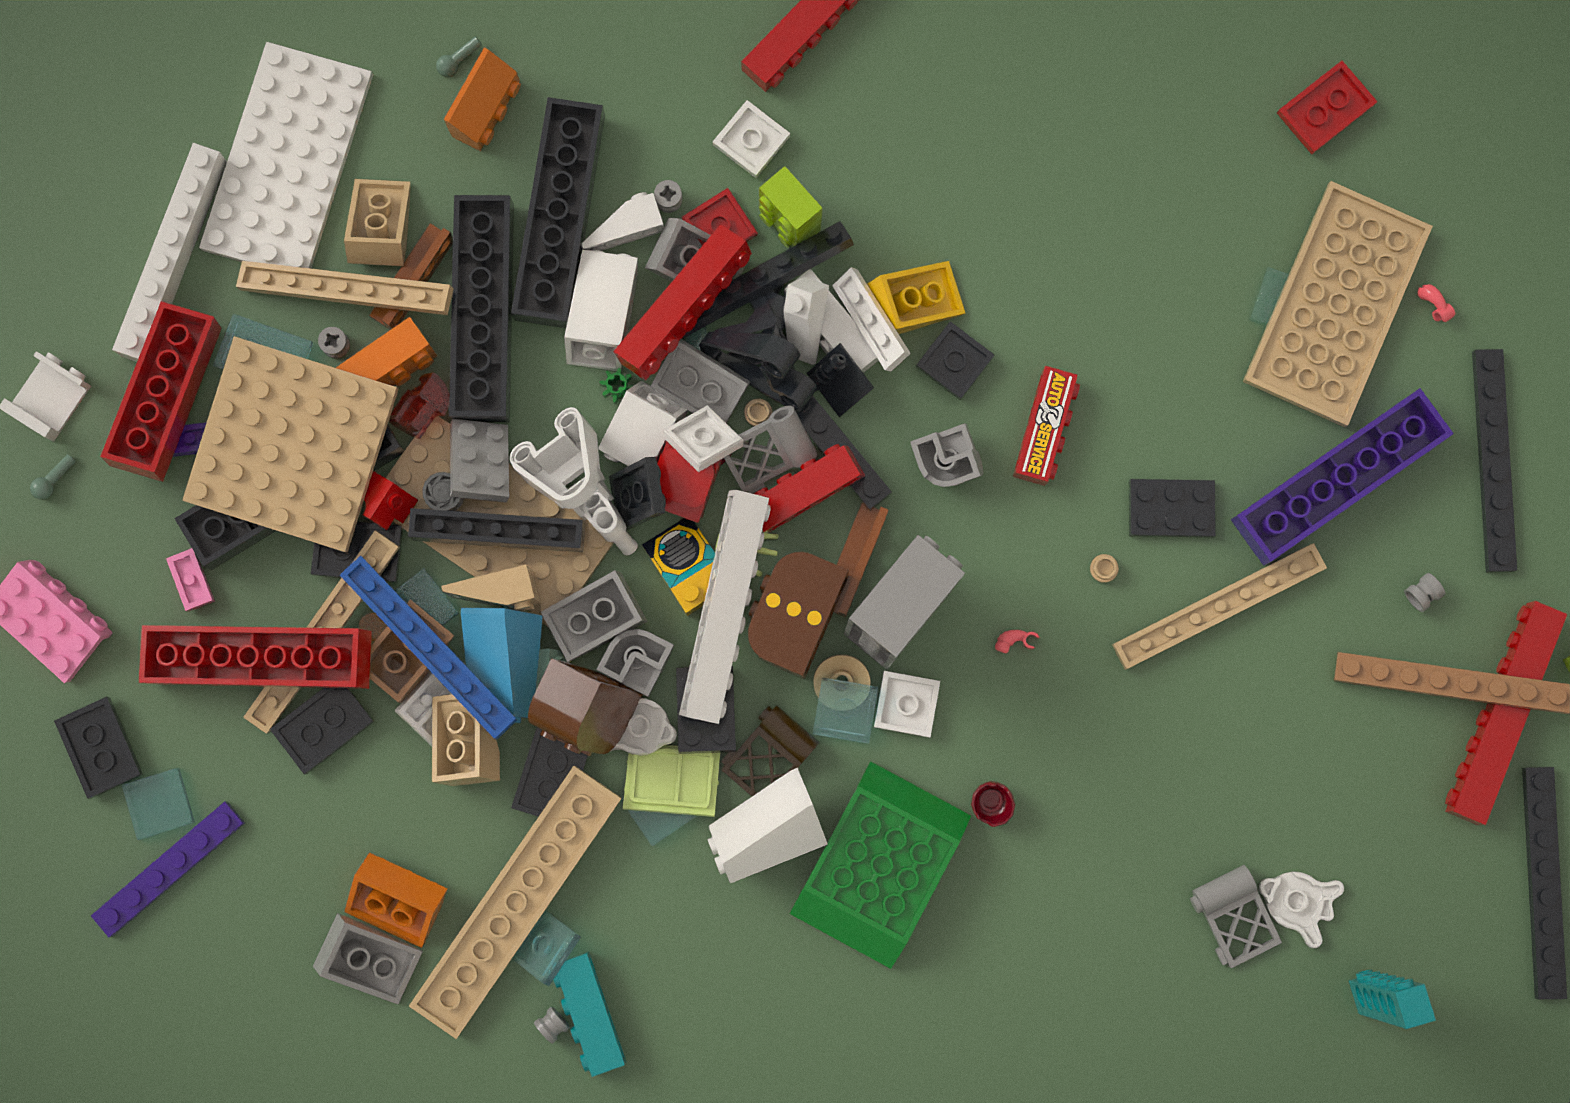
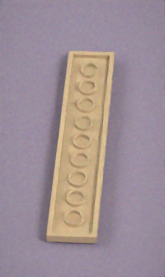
[409,765,622,1039]

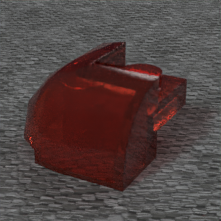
[389,372,449,439]

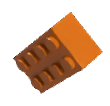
[336,317,437,386]

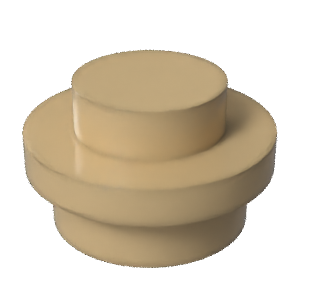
[744,399,772,426]
[1090,554,1119,583]

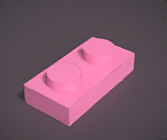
[166,548,215,612]

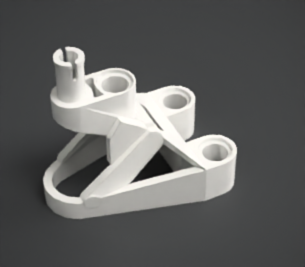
[509,407,638,555]

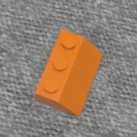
[444,48,521,151]
[344,852,448,948]

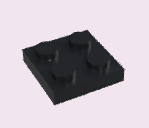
[916,321,994,400]

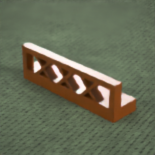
[369,224,453,330]
[834,503,889,618]

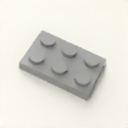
[650,339,750,424]
[450,419,509,502]

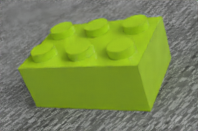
[759,166,823,248]

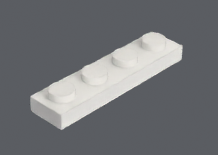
[832,267,911,372]

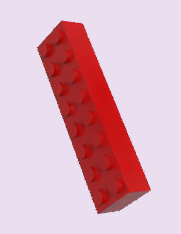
[139,625,372,689]

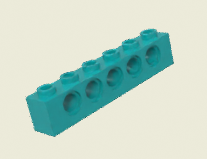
[1348,969,1436,1029]

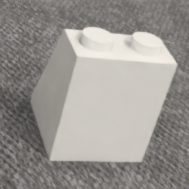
[598,381,688,466]

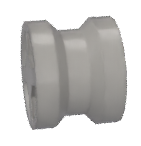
[654,180,682,213]
[318,327,350,359]
[534,1006,570,1044]

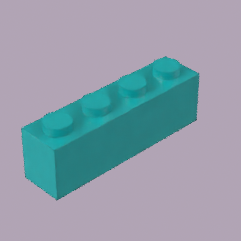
[552,952,627,1077]

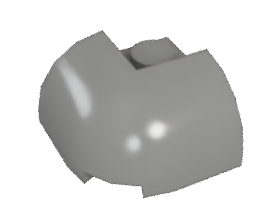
[910,423,983,487]
[596,629,674,697]

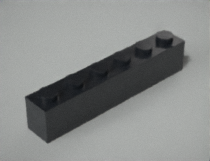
[408,508,586,552]

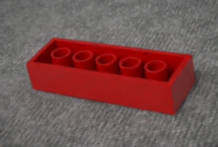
[100,301,222,482]

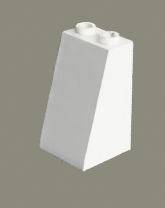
[564,250,638,371]
[708,768,827,883]

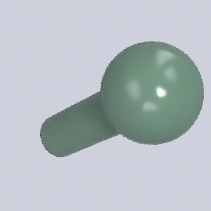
[436,36,482,77]
[30,454,76,500]

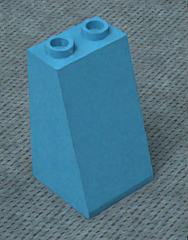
[461,608,543,723]

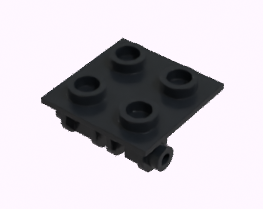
[806,343,874,418]

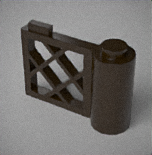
[721,705,820,796]

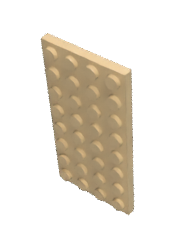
[1243,181,1433,427]
[386,412,614,627]

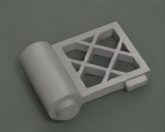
[724,406,817,494]
[1190,865,1282,968]

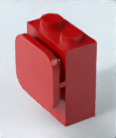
[657,441,723,523]

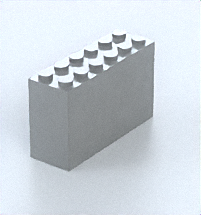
[844,535,965,670]

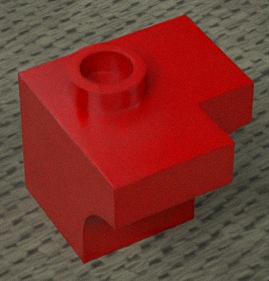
[363,471,418,530]

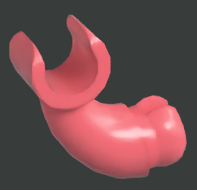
[1418,284,1456,322]
[995,630,1040,654]

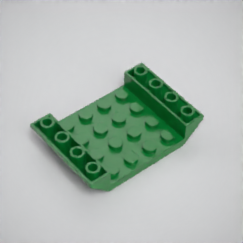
[789,761,971,969]

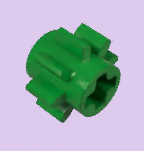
[599,367,633,404]

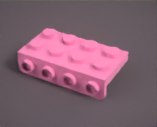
[0,560,112,683]

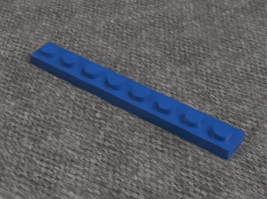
[340,555,517,740]

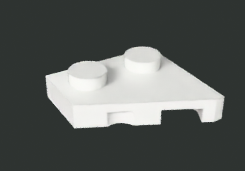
[395,671,451,746]

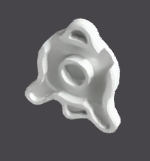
[611,698,677,756]
[1259,872,1344,948]

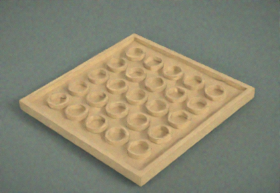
[182,336,399,552]

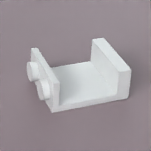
[0,351,91,442]

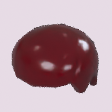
[971,781,1015,827]

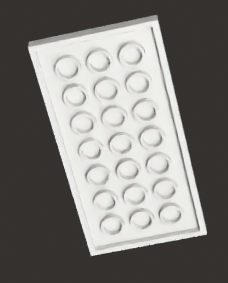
[199,42,373,269]

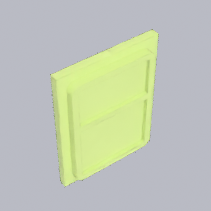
[623,745,720,817]

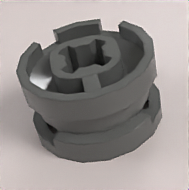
[422,472,465,511]

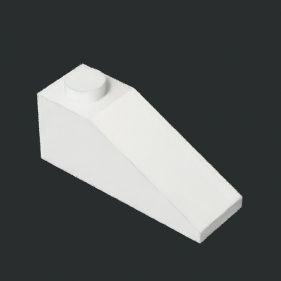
[582,192,664,251]
[784,277,829,365]

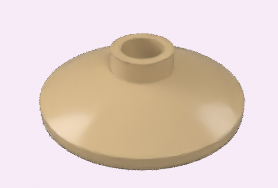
[813,655,871,710]

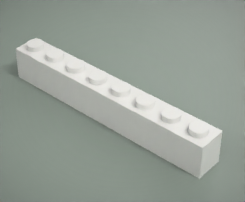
[112,143,227,362]
[679,490,770,724]

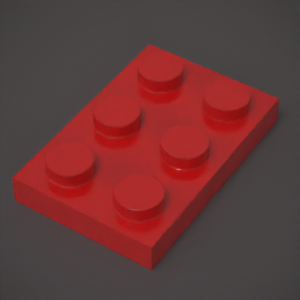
[1277,60,1377,155]

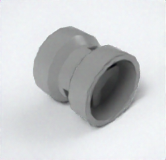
[1404,573,1445,612]

